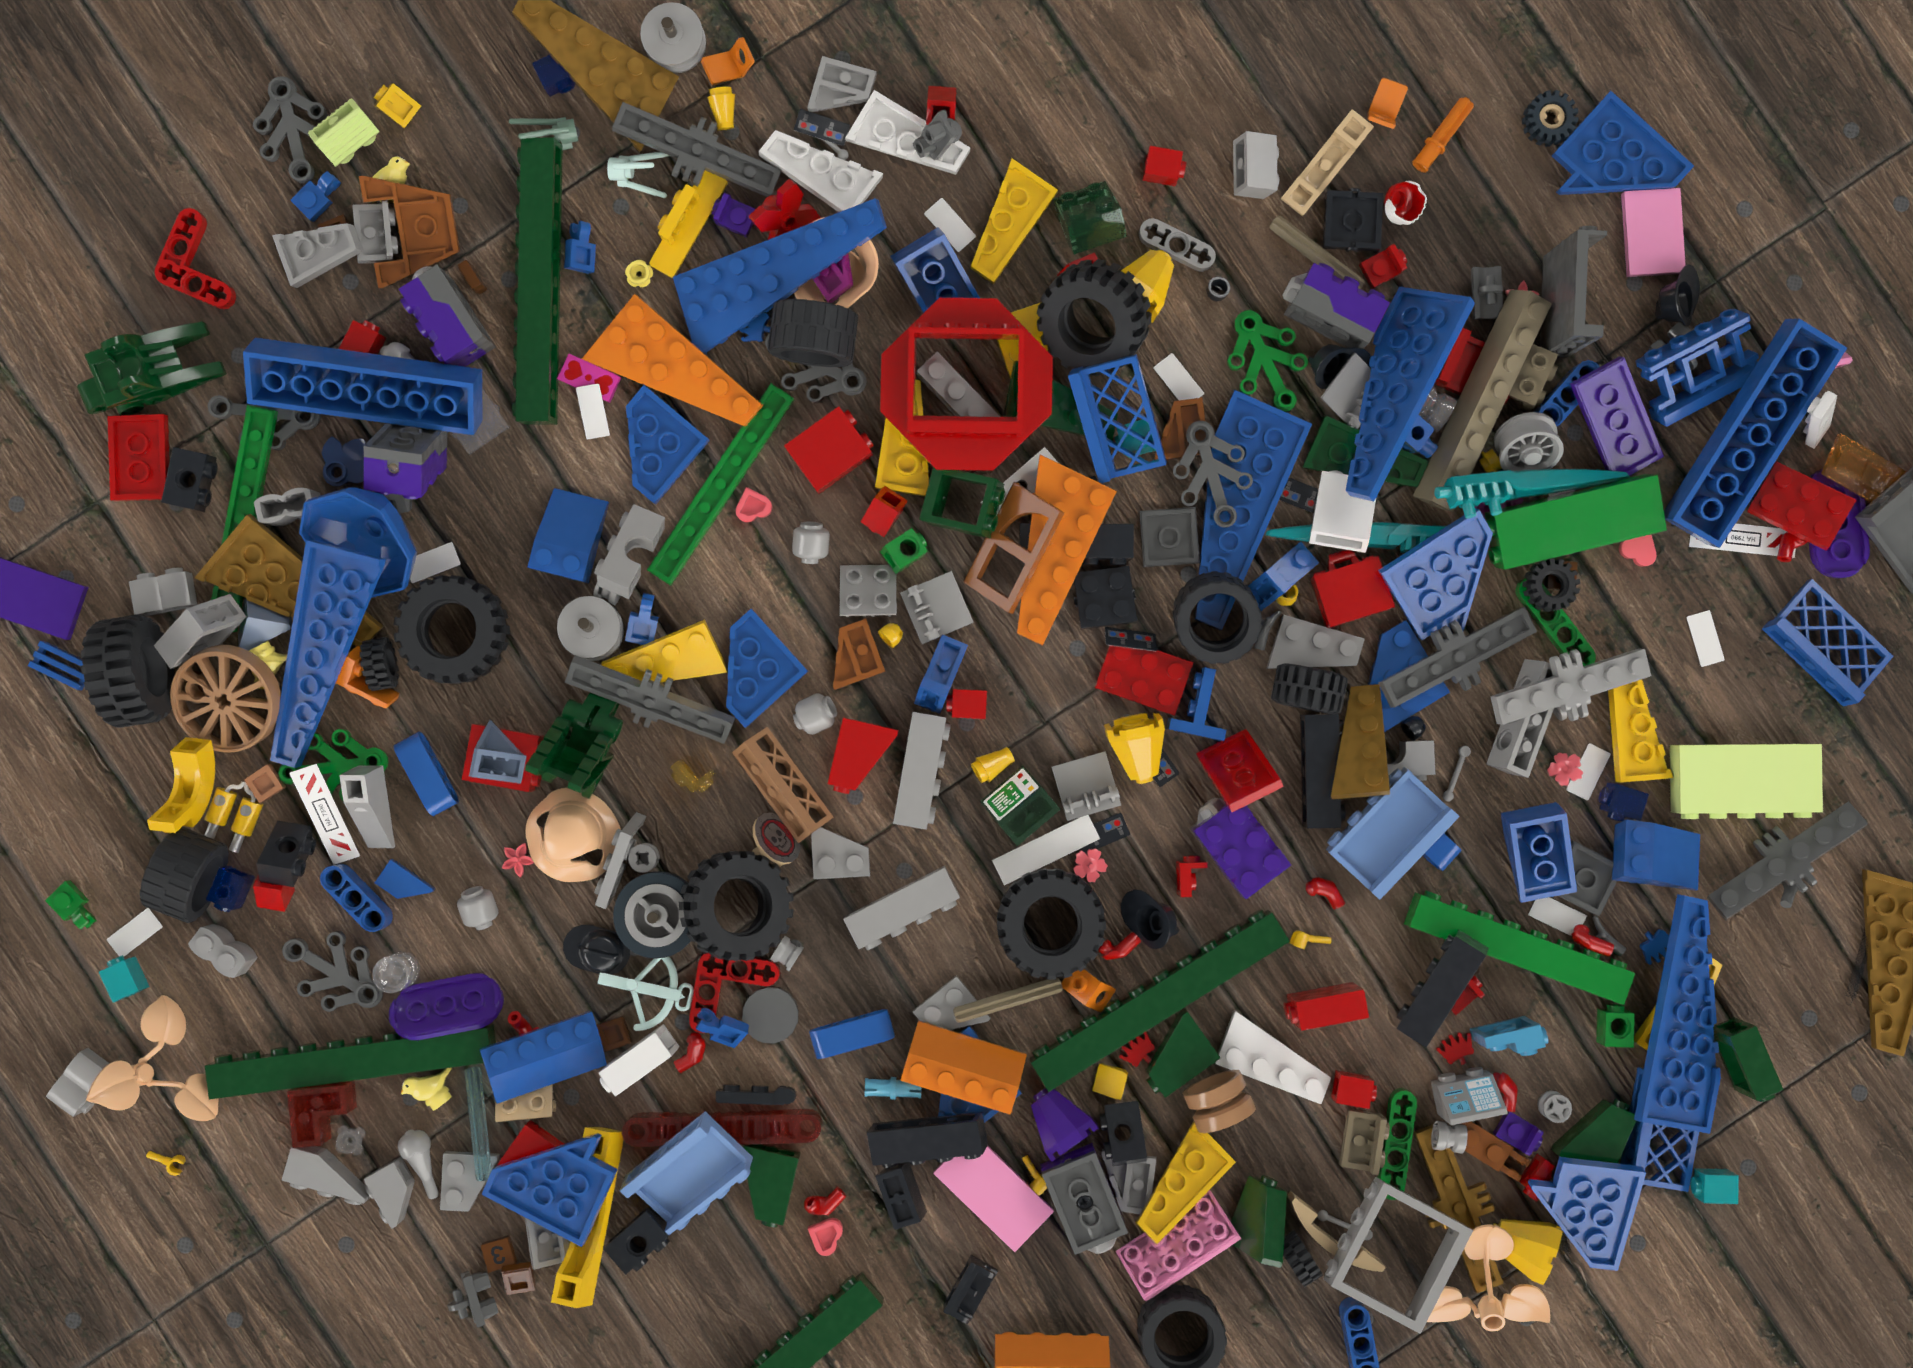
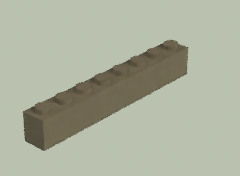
[1413,290,1552,512]

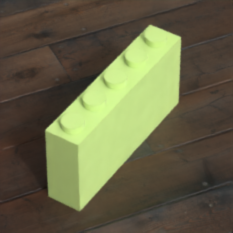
[1670,744,1823,819]

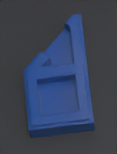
[374,859,436,899]

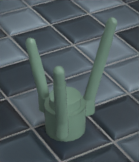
[509,117,578,150]

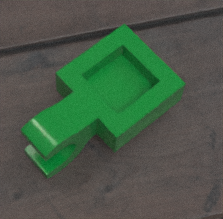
[45,880,97,929]

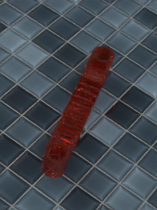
[622,1109,823,1147]

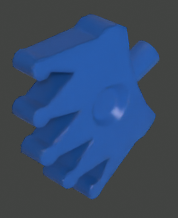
[739,313,770,342]
[1640,929,1669,965]

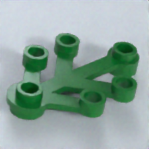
[1227,310,1308,412]
[278,729,389,800]

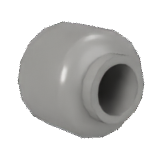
[792,521,830,564]
[793,693,837,735]
[457,886,499,930]

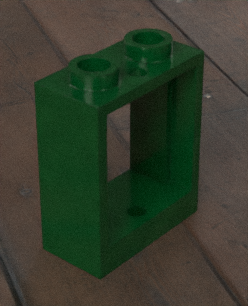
[919,467,1005,539]
[1713,1017,1784,1102]

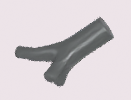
[1254,610,1282,651]
[1780,882,1798,908]
[1592,916,1626,956]

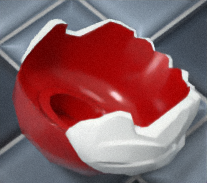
[1384,181,1427,225]

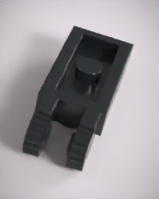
[716,1084,797,1105]

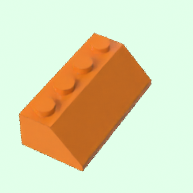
[900,1020,1027,1115]
[994,1332,1110,1368]

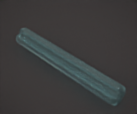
[465,1067,492,1181]

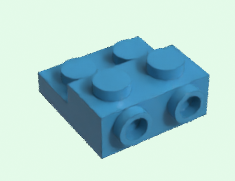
[1470,1016,1548,1056]

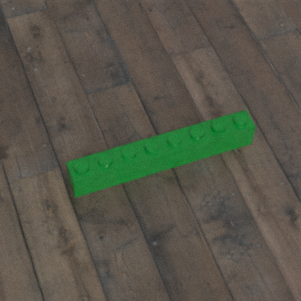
[1404,890,1635,1005]

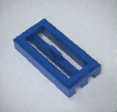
[28,641,85,690]

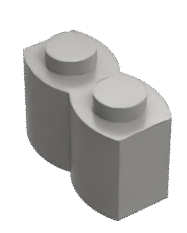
[254,488,321,526]
[129,568,198,616]
[188,924,258,978]
[46,1048,109,1117]

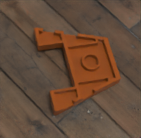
[359,176,460,288]

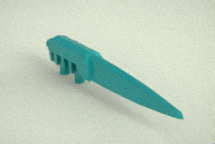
[1434,469,1630,519]
[1265,522,1446,553]

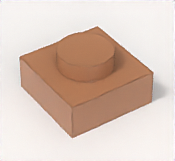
[244,764,286,803]

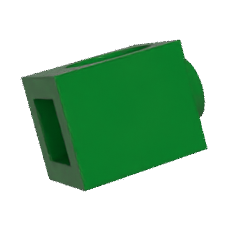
[880,528,928,575]
[1596,1004,1634,1048]

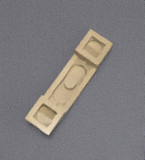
[1281,109,1374,216]
[1287,1191,1386,1272]

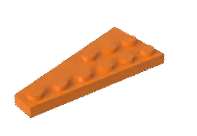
[582,294,763,427]
[1017,455,1117,646]

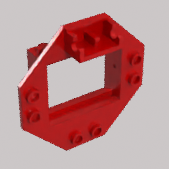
[880,298,1053,471]

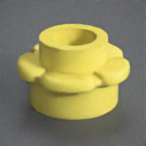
[625,260,653,288]

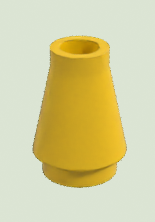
[707,87,735,130]
[971,747,1015,783]

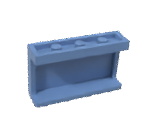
[1326,767,1460,900]
[620,1111,753,1235]

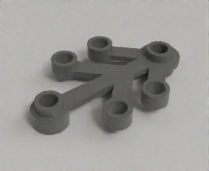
[253,76,327,184]
[765,334,867,404]
[208,379,321,450]
[1173,421,1253,528]
[282,931,383,1012]

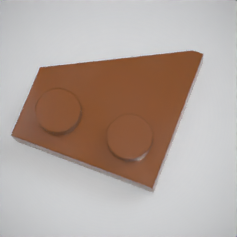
[1155,397,1206,460]
[833,619,886,690]

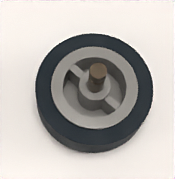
[613,871,691,959]

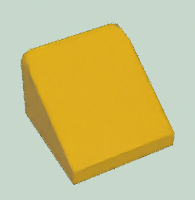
[1092,1063,1128,1100]

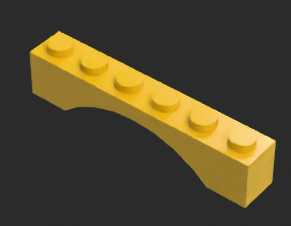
[551,1127,625,1308]

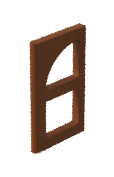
[964,482,1064,614]

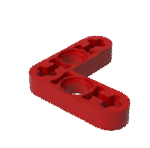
[154,208,236,309]
[689,953,780,1033]

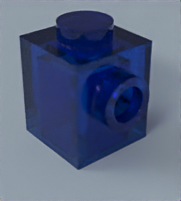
[532,54,576,97]
[1599,783,1649,822]
[206,866,255,912]

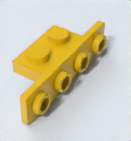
[649,171,728,278]

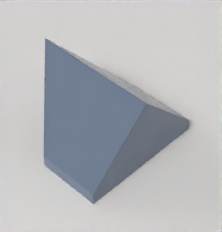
[238,598,292,651]
[469,720,527,784]

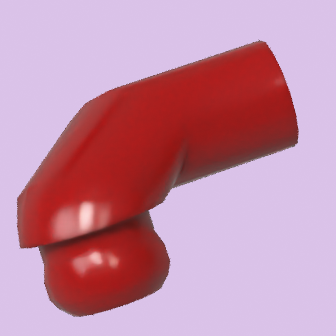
[1777,532,1807,562]
[1305,877,1346,910]
[1571,924,1614,957]
[1098,932,1141,960]
[508,1011,539,1035]
[674,1032,706,1073]
[1493,1072,1518,1112]
[804,1187,847,1215]

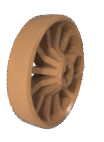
[170,645,281,753]

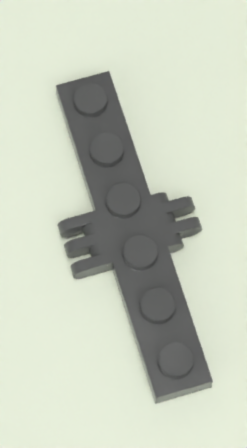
[612,102,781,197]
[1378,606,1537,708]
[565,655,735,744]
[1707,801,1868,921]

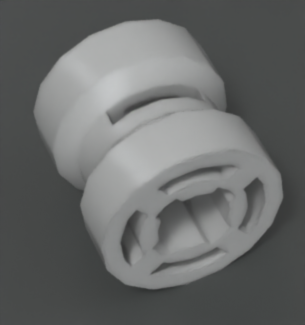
[1431,1121,1468,1154]

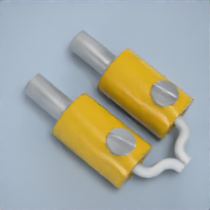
[205,781,264,853]

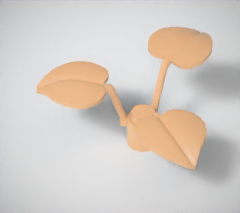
[86,995,219,1121]
[1427,1225,1550,1331]

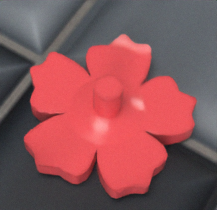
[1547,752,1583,786]
[1073,848,1108,883]

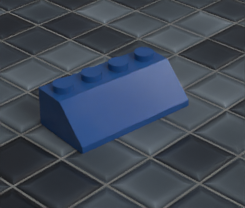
[479,1011,607,1104]

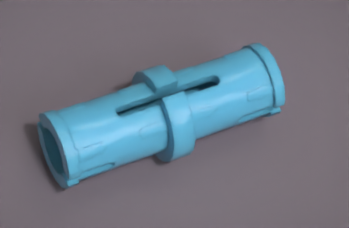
[865,1077,922,1100]

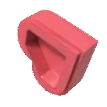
[736,487,773,523]
[1619,534,1657,567]
[808,1218,843,1256]

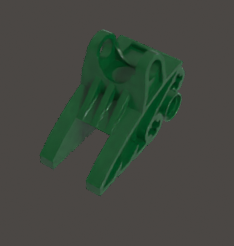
[77,321,227,416]
[525,692,623,799]

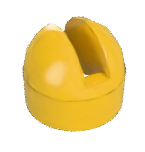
[1276,584,1298,606]
[878,623,903,648]

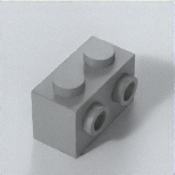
[1233,131,1280,199]

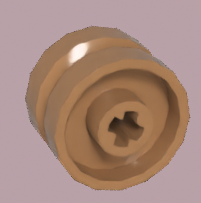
[1182,1070,1256,1133]

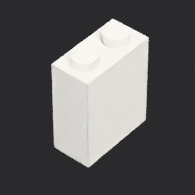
[1309,471,1376,553]
[599,1024,680,1096]

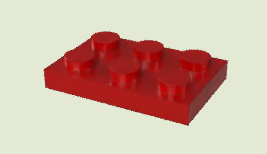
[107,414,170,502]
[1747,461,1856,551]
[1095,645,1193,716]
[1196,729,1283,812]

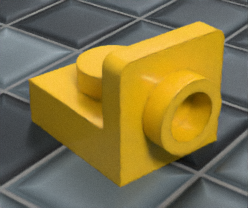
[373,83,421,128]

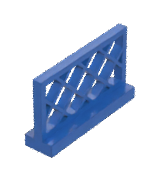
[1068,354,1167,483]
[1762,579,1893,706]
[1620,1067,1699,1192]

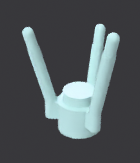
[607,151,670,198]

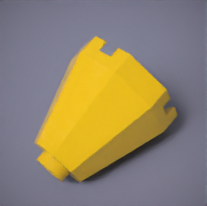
[1121,250,1174,323]
[1104,713,1165,784]
[1493,1219,1563,1285]

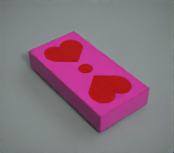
[557,354,621,403]

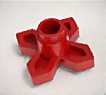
[749,179,821,240]

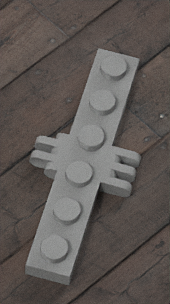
[1490,648,1651,725]

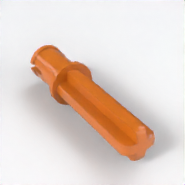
[1412,97,1474,173]

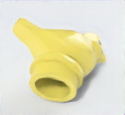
[373,156,410,203]
[249,641,287,689]
[401,1067,452,1111]

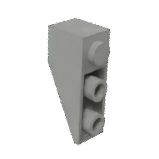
[339,766,395,848]
[282,1141,370,1205]

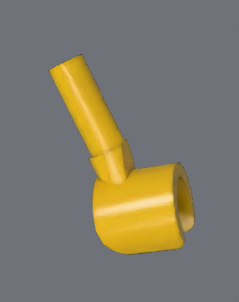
[1290,930,1331,949]
[146,1151,186,1176]
[1022,1155,1047,1196]

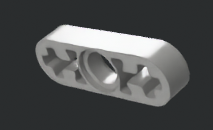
[1139,218,1216,272]

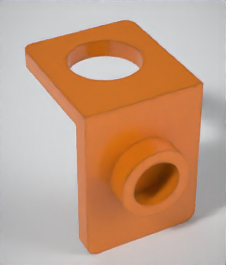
[701,37,754,85]
[1367,78,1408,129]
[1061,969,1116,1012]

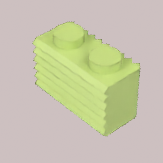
[308,98,380,167]

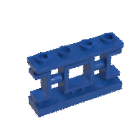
[1635,309,1759,427]

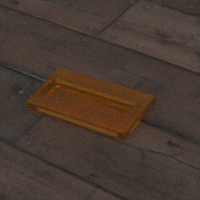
[1821,433,1907,502]

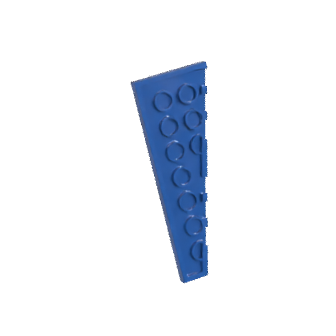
[673,198,887,355]
[270,540,386,768]

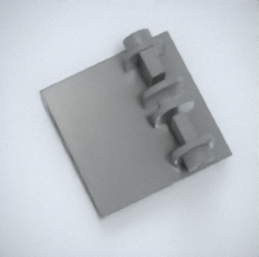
[1321,353,1371,429]
[840,565,897,617]
[900,571,974,644]
[1052,751,1121,821]

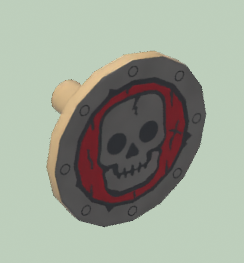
[752,813,800,867]

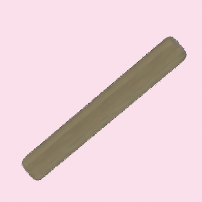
[1269,215,1365,289]
[953,977,1062,1023]

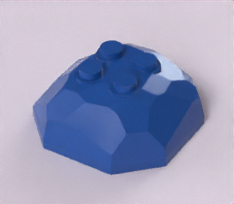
[299,487,417,598]

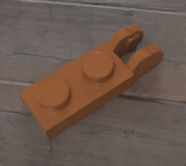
[1461,1121,1531,1182]

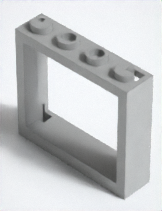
[1323,1177,1473,1334]

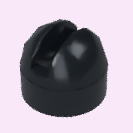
[1206,276,1230,302]
[1400,716,1426,741]

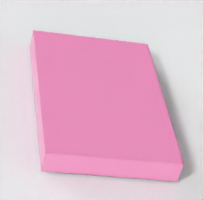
[1621,188,1685,277]

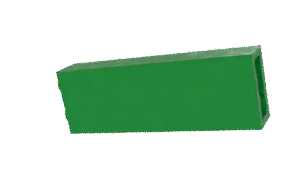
[1484,474,1667,570]

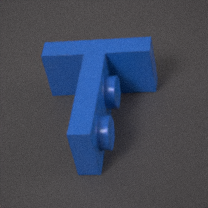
[1248,542,1319,611]
[914,634,968,714]
[1166,667,1227,741]

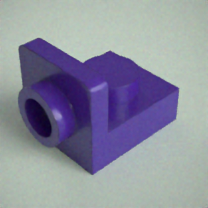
[712,193,755,238]
[1493,1111,1543,1156]

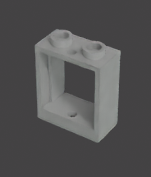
[154,594,247,669]

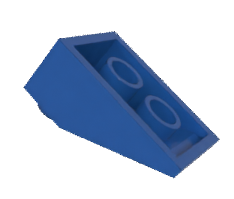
[890,227,980,313]
[527,488,609,583]
[1501,802,1577,903]
[1612,820,1700,891]

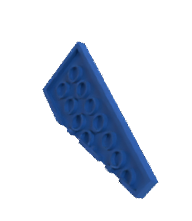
[1345,287,1475,502]
[1195,390,1312,630]
[1634,894,1721,1134]

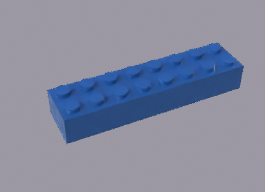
[1664,319,1847,548]
[243,337,483,435]

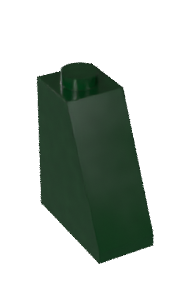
[1146,1008,1220,1098]
[1551,1098,1636,1163]
[743,1140,801,1227]
[1231,1175,1287,1268]

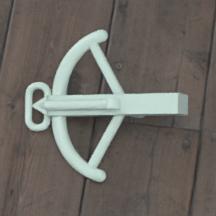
[598,957,694,1031]

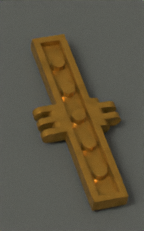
[1414,1124,1504,1294]

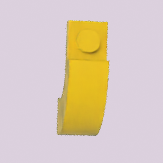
[147,737,215,833]

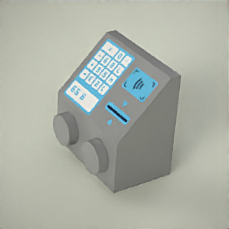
[1431,1067,1508,1125]

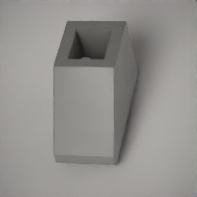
[364,1156,415,1229]

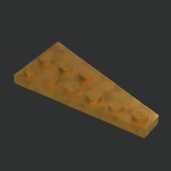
[512,0,679,153]
[195,514,384,646]
[1862,869,1913,1057]

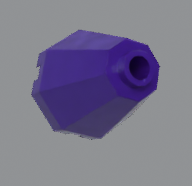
[1031,1088,1099,1162]

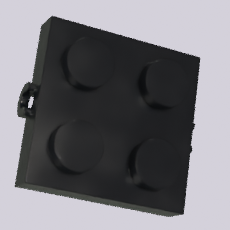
[1323,188,1384,252]
[1073,566,1137,630]

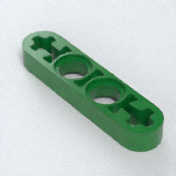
[1515,578,1596,666]
[1378,1088,1417,1200]

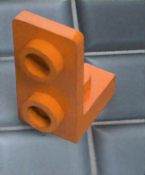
[336,645,400,708]

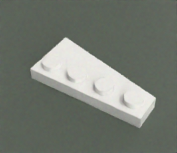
[845,90,970,175]
[759,130,883,212]
[1215,1010,1331,1104]

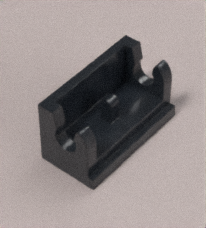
[875,1162,927,1230]
[943,1255,998,1324]

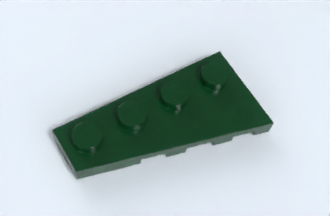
[1003,361,1118,441]
[1301,416,1429,488]

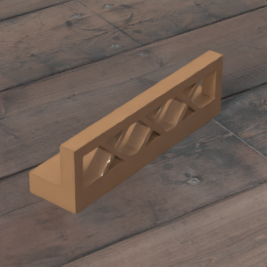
[732,727,834,843]

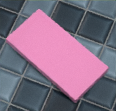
[933,1146,1054,1252]
[1115,1190,1241,1302]

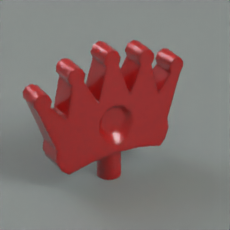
[1119,1032,1155,1067]
[1436,1032,1474,1065]

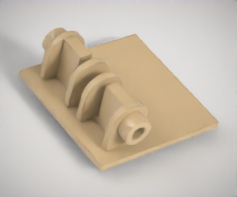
[495,1084,556,1122]

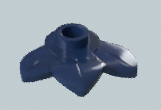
[322,436,366,487]

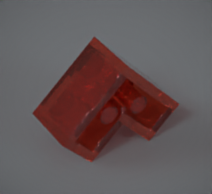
[287,1080,357,1148]

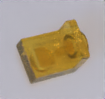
[670,759,716,793]

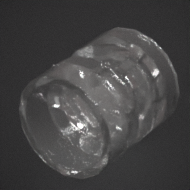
[1419,387,1457,432]
[372,951,420,993]

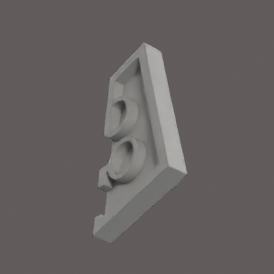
[272,223,363,288]
[1266,615,1365,669]
[594,812,646,909]

